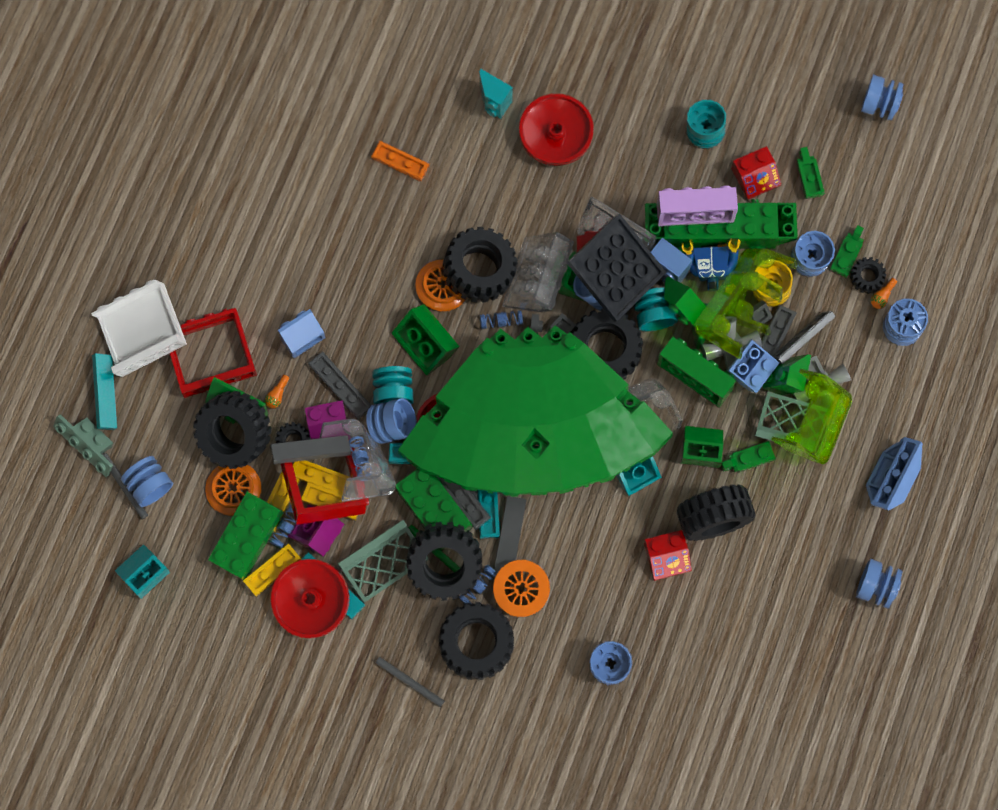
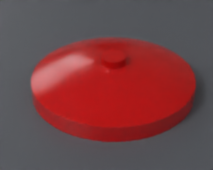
[519,94,594,166]
[271,559,349,638]

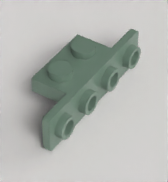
[53,414,113,477]

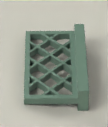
[754,392,842,457]
[338,520,429,603]

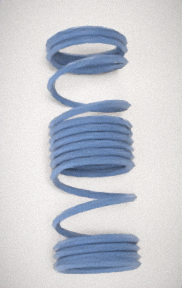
[480,310,523,329]
[349,436,372,479]
[269,504,296,548]
[459,565,497,604]

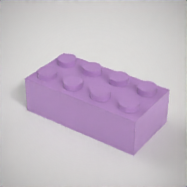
[657,185,738,226]

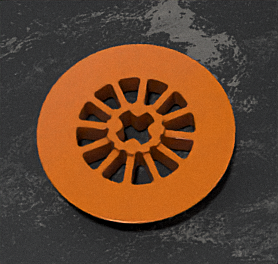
[415,260,467,311]
[205,465,261,516]
[493,560,550,617]

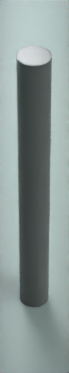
[103,453,148,519]
[376,657,445,707]

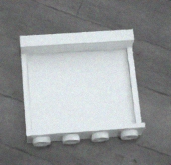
[91,280,187,377]

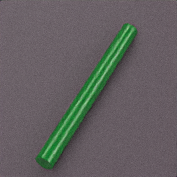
[408,524,460,572]

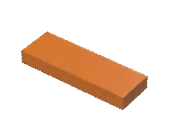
[371,141,430,181]

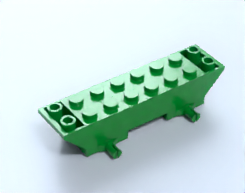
[645,199,798,262]

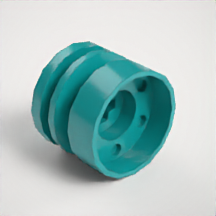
[687,100,726,148]
[634,287,678,332]
[372,366,414,405]

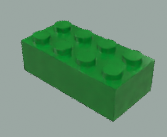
[657,337,736,408]
[394,469,472,551]
[208,491,284,579]

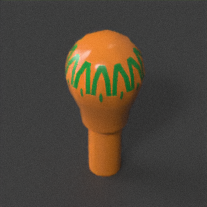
[871,278,897,309]
[264,375,290,409]

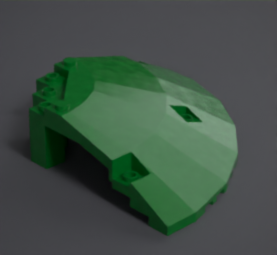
[398,325,673,497]

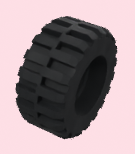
[443,227,517,303]
[572,308,643,380]
[193,391,271,469]
[676,485,756,541]
[406,522,482,601]
[439,602,514,680]

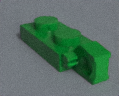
[797,147,825,199]
[830,225,864,278]
[721,441,776,472]

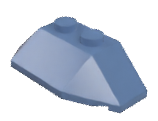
[866,437,922,511]

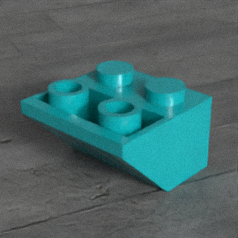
[115,544,170,599]

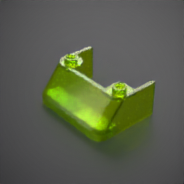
[720,248,798,336]
[695,271,783,359]
[771,369,852,464]

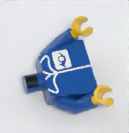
[681,238,741,291]

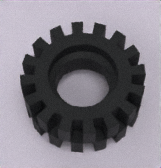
[850,257,886,294]
[275,422,311,443]

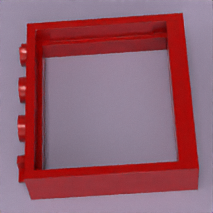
[170,308,257,398]
[280,439,369,525]

